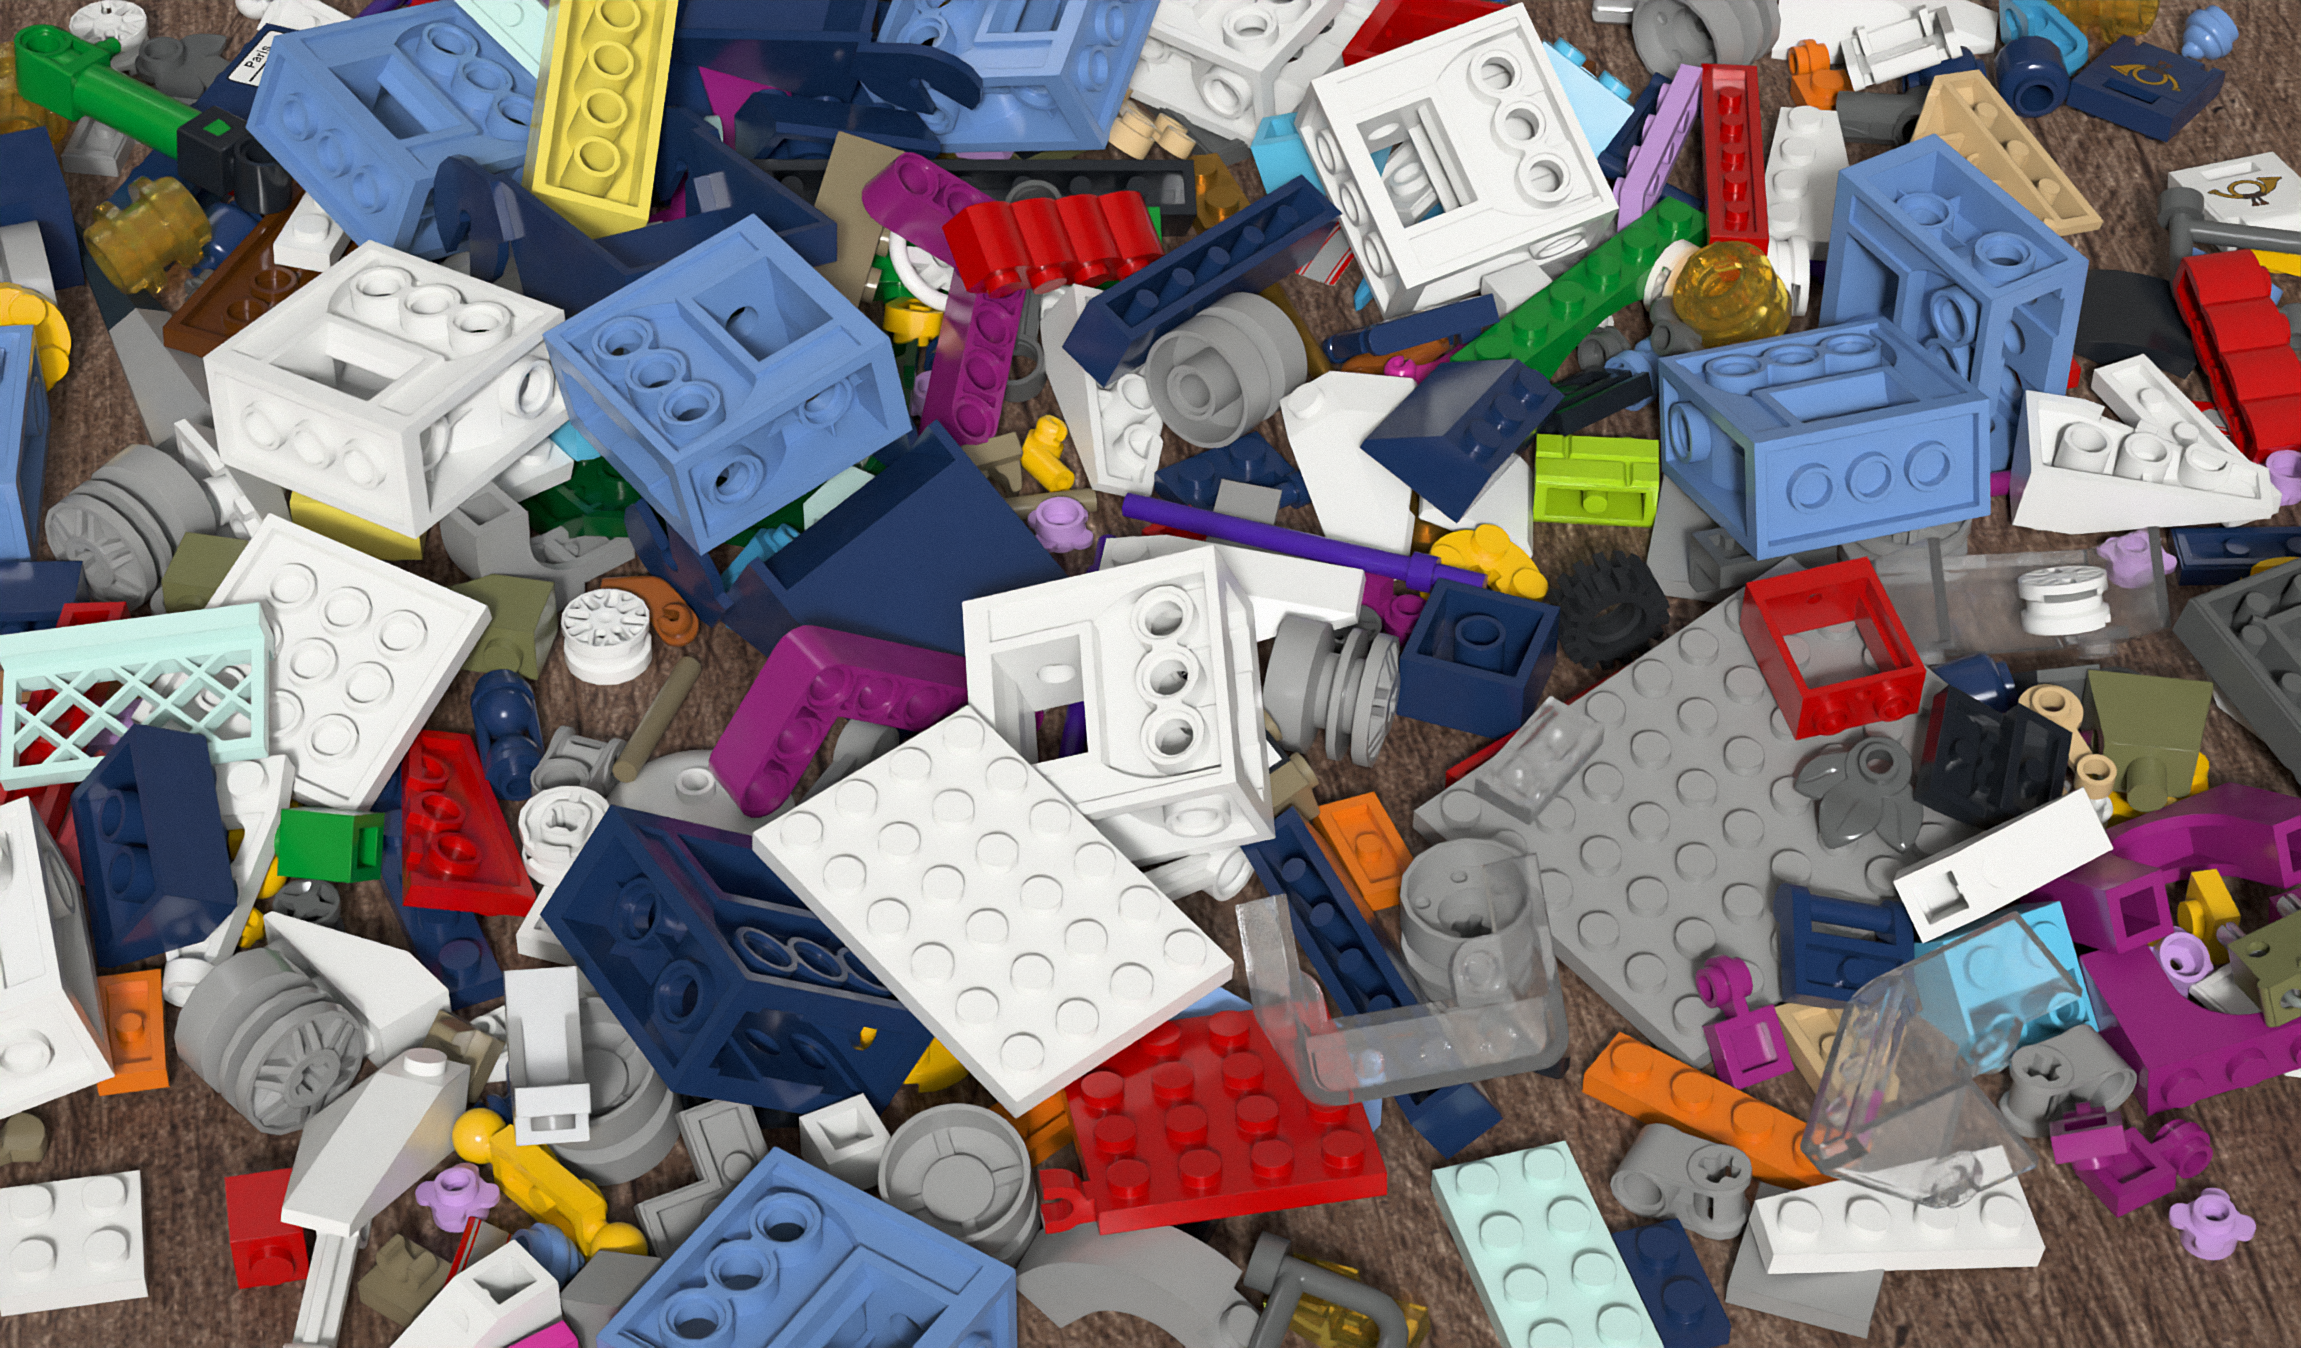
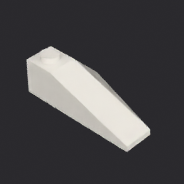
[1279,371,1418,581]

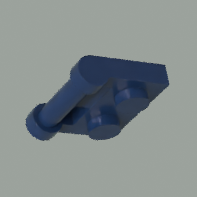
[1154,431,1312,511]
[1773,882,1917,1021]

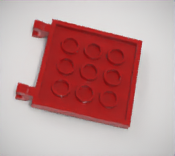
[1038,1000,1387,1235]

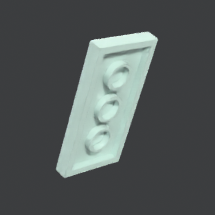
[1431,1141,1665,1348]

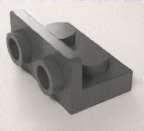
[1689,527,1837,593]

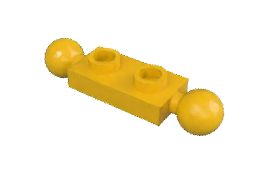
[452,1108,648,1262]

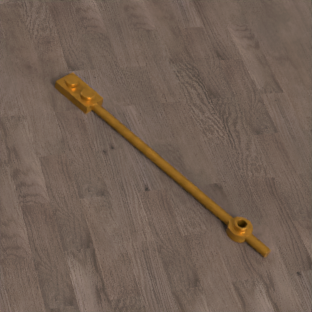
[1186,152,1453,557]

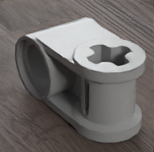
[530,725,627,799]
[1998,1024,2137,1138]
[1610,1123,1752,1240]

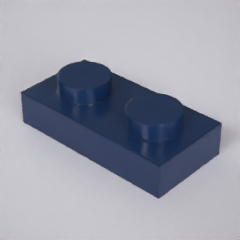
[1611,1218,1731,1348]

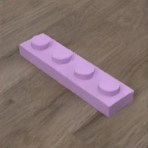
[1612,64,1703,234]

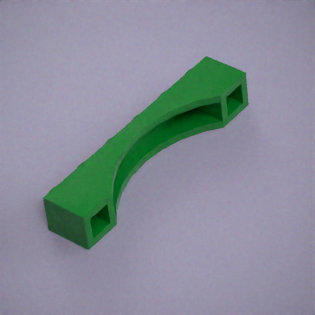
[1450,196,1708,380]

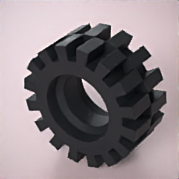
[1547,550,1670,670]

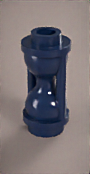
[470,669,546,801]

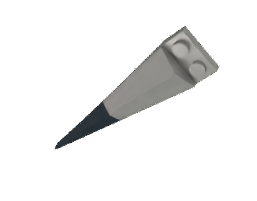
[74,220,215,464]

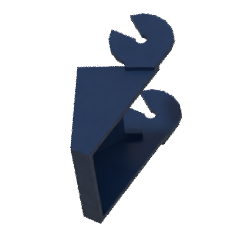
[671,0,983,115]
[433,105,837,321]
[624,412,1069,743]

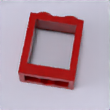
[1342,0,1510,67]
[1739,556,1926,741]

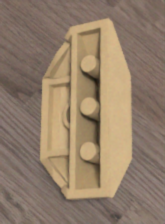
[1910,69,2103,236]

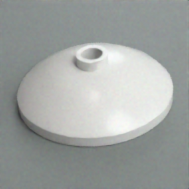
[606,750,796,836]

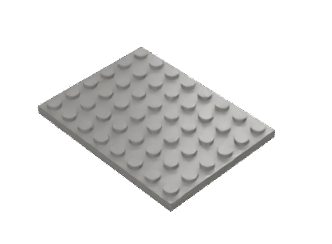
[1413,556,2071,1070]

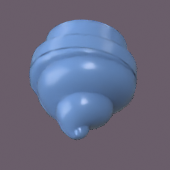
[2181,5,2239,60]
[511,1223,585,1290]

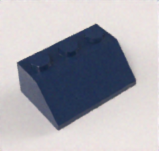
[734,89,941,159]
[1359,359,1565,524]
[70,723,238,968]

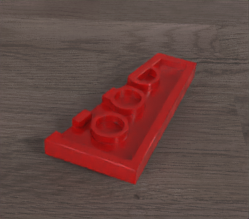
[401,729,537,917]

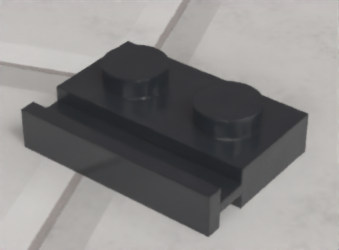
[1538,366,1654,437]

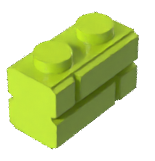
[1533,434,1659,528]

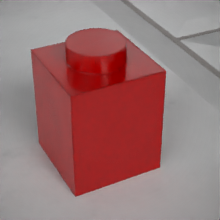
[224,1167,310,1289]

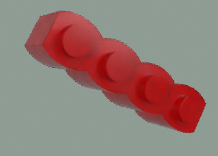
[942,191,1165,299]
[2172,249,2301,464]

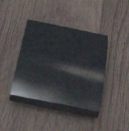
[2073,269,2197,379]
[1914,684,2073,831]

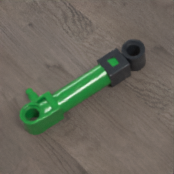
[14,24,293,215]

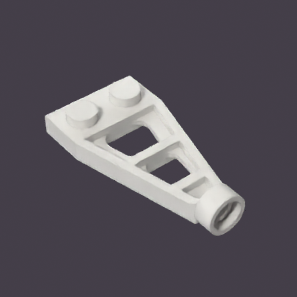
[162,754,295,1007]

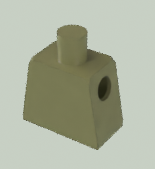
[2080,669,2214,812]

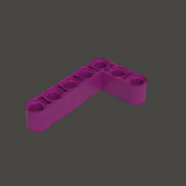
[862,152,1026,446]
[709,625,1044,818]

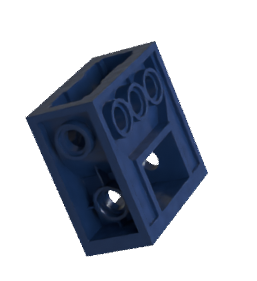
[540,804,935,1118]

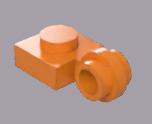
[1788,39,1855,111]

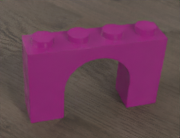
[2020,782,2301,955]
[2079,888,2301,1116]

